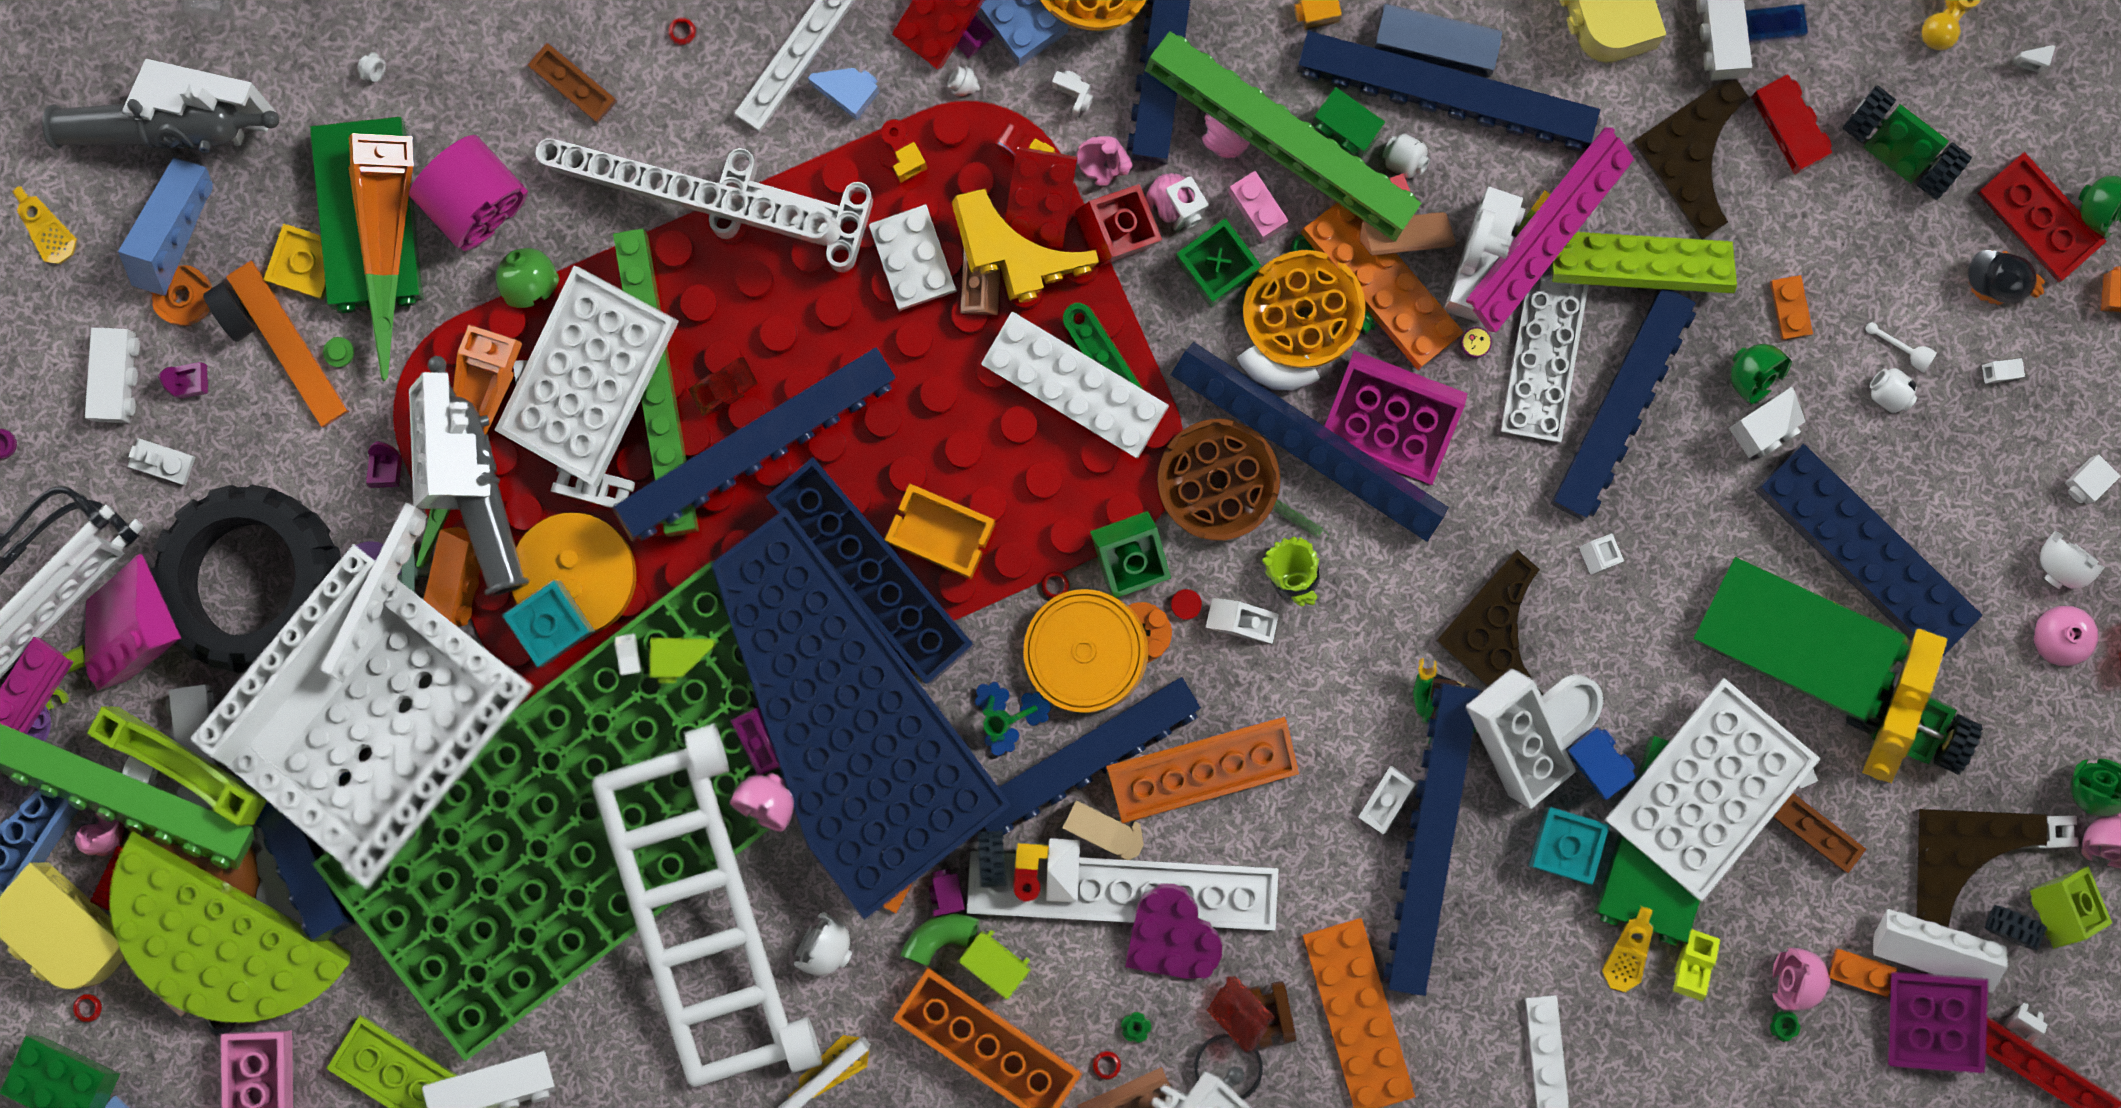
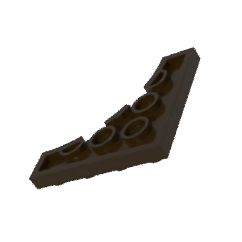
[1633,79,1750,240]
[1436,549,1544,696]
[1916,809,2048,928]

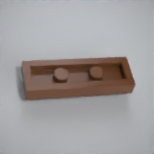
[528,43,617,124]
[1772,793,1867,874]

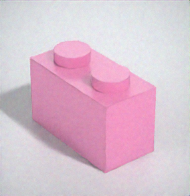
[1228,171,1288,243]

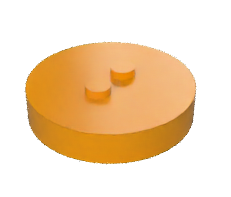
[512,513,636,634]
[1023,589,1148,713]

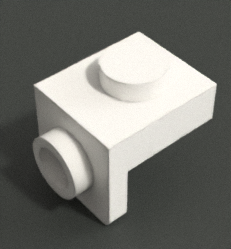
[1052,71,1093,118]

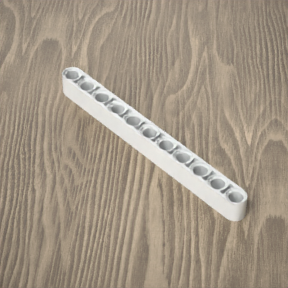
[535,138,841,246]

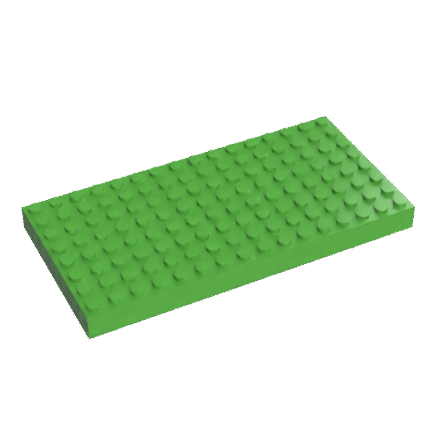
[313,560,795,1061]

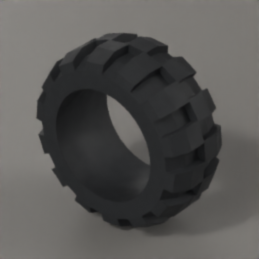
[149,484,341,673]

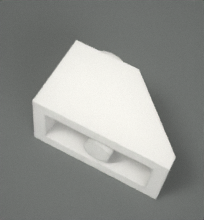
[1206,598,1279,644]

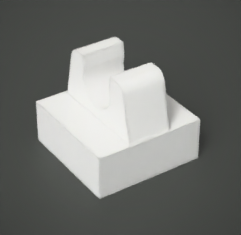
[2003,1003,2048,1044]

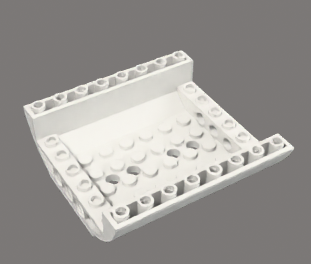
[191,544,533,888]

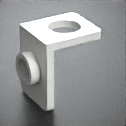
[1166,177,1209,231]

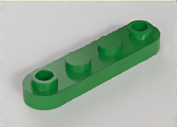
[1063,303,1144,390]

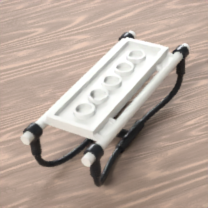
[0,486,144,678]

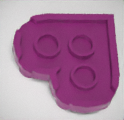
[1125,884,1222,979]

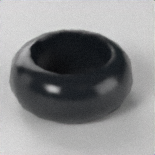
[207,1019,236,1036]

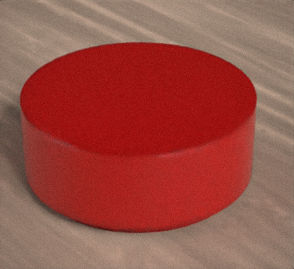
[1171,589,1202,620]

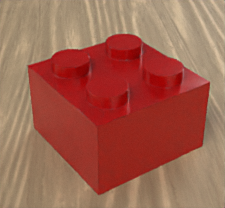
[1074,184,1162,267]

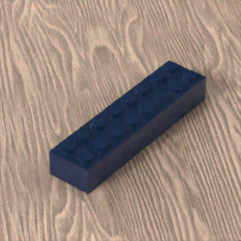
[1754,443,1983,657]
[766,457,975,686]

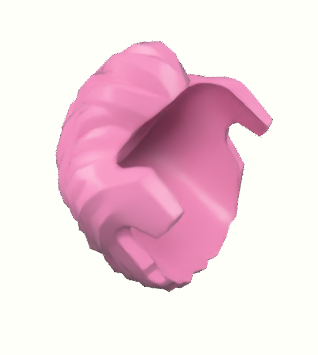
[1202,114,1250,158]
[1077,136,1132,185]
[1146,173,1194,223]
[75,812,124,856]

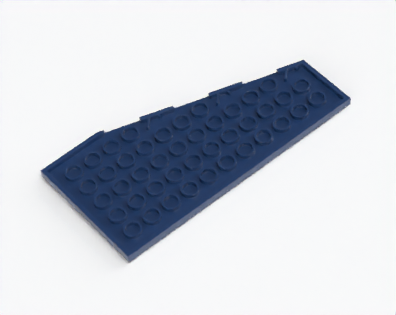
[711,508,1012,920]

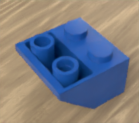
[1566,727,1636,800]

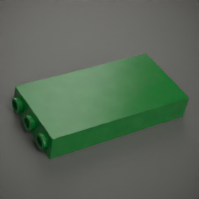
[310,116,423,313]
[1693,557,1910,723]
[1594,736,1700,946]

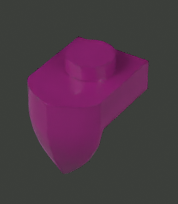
[158,362,208,399]
[366,441,402,488]

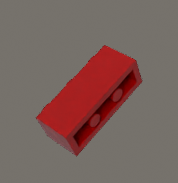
[1751,74,1833,175]

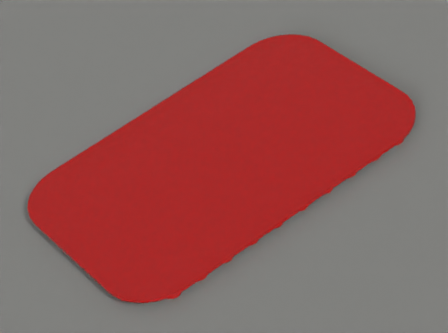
[393,101,1183,710]

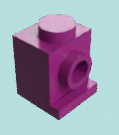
[928,869,965,916]

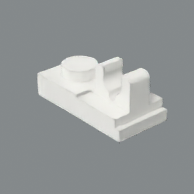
[128,438,195,486]
[1358,766,1417,834]

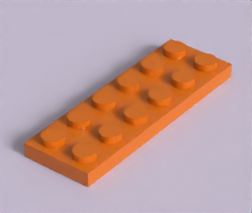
[1300,203,1464,370]
[1106,716,1299,823]
[1302,918,1415,1108]

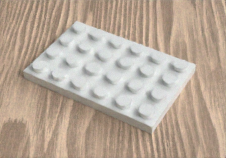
[495,266,679,486]
[1604,678,1820,901]

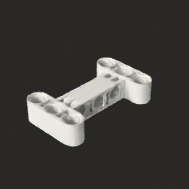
[709,148,873,272]

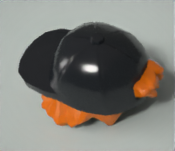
[1968,250,2045,305]

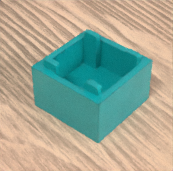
[503,580,595,667]
[1528,807,1610,885]

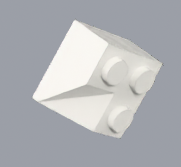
[1729,387,1806,458]

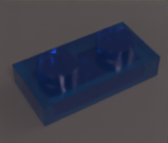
[1745,4,1808,42]

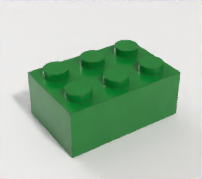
[0,1036,121,1108]

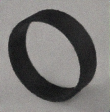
[1194,1033,1263,1100]

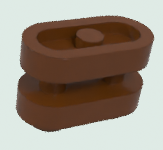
[1242,981,1297,1049]

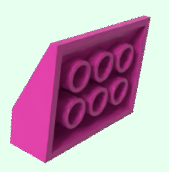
[1325,350,1468,485]
[85,554,181,691]

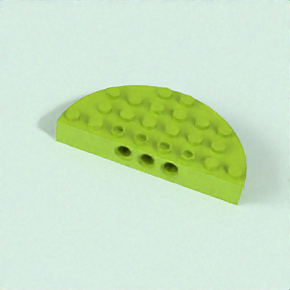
[110,831,352,1023]

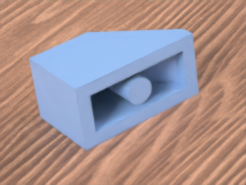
[808,68,879,120]

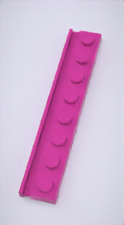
[1465,127,1634,332]
[0,637,74,775]

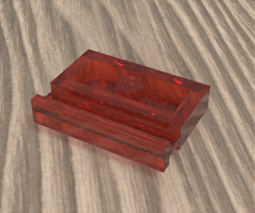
[1206,976,1275,1052]

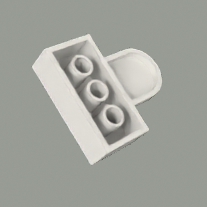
[1444,186,1525,323]
[1466,669,1603,809]

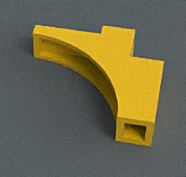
[952,189,1099,303]
[1862,628,1948,784]

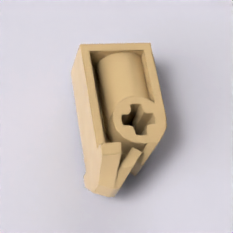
[1063,800,1144,860]

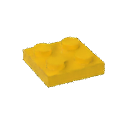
[263,223,326,300]

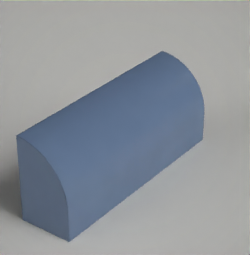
[1374,4,1502,77]

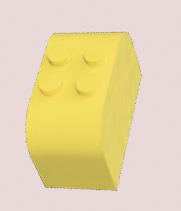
[1560,0,1667,62]
[0,862,125,989]

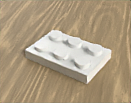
[869,204,956,311]

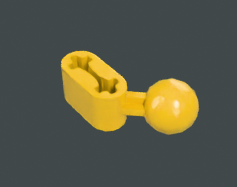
[1921,0,1981,51]

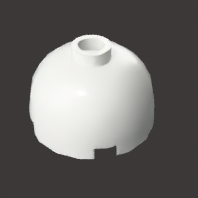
[2040,531,2104,589]
[794,912,852,976]

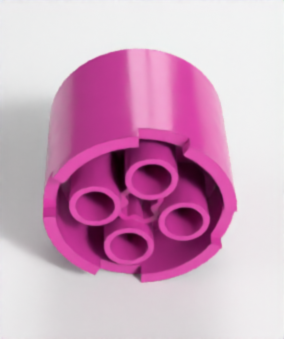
[409,135,528,251]

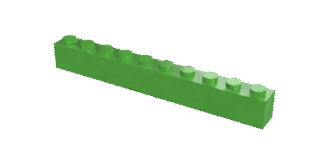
[1145,31,1422,242]
[613,228,699,537]
[0,724,255,870]

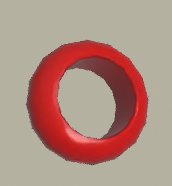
[668,18,696,45]
[1041,572,1069,599]
[73,994,102,1023]
[1093,1051,1121,1080]

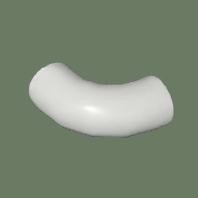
[1236,346,1320,390]

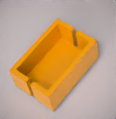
[885,483,996,580]

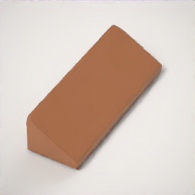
[1360,212,1456,256]
[961,249,1000,315]
[1077,1067,1171,1108]

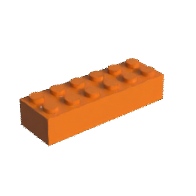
[892,967,1082,1108]

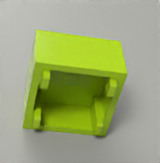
[958,929,1032,1000]

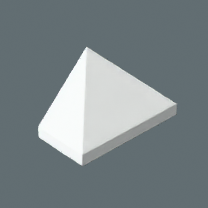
[1046,839,1080,902]

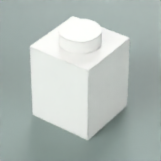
[2065,454,2120,505]

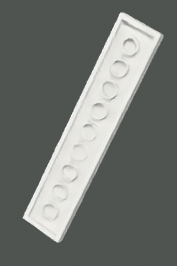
[967,851,1278,930]

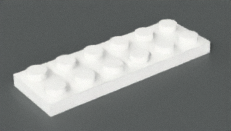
[981,312,1170,458]

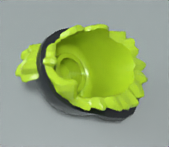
[1262,536,1320,607]

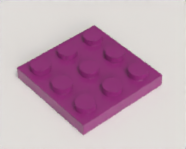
[1888,972,1989,1074]

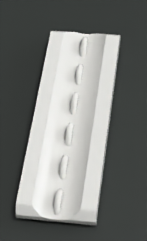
[1501,265,1589,443]

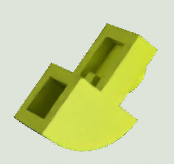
[1673,929,1720,1002]

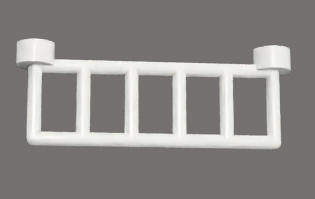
[591,724,822,1087]

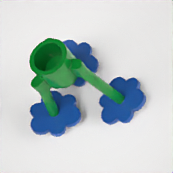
[975,682,1052,756]

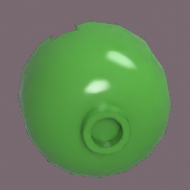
[495,248,559,308]

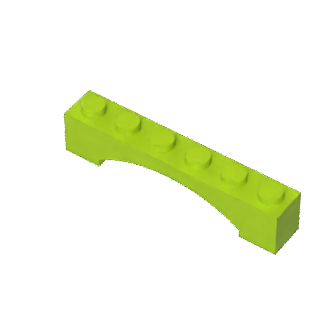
[87,706,267,825]

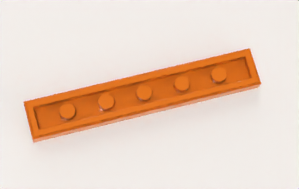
[226,260,349,428]

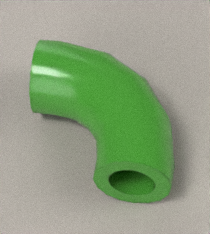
[900,913,980,966]

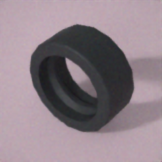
[203,281,256,342]

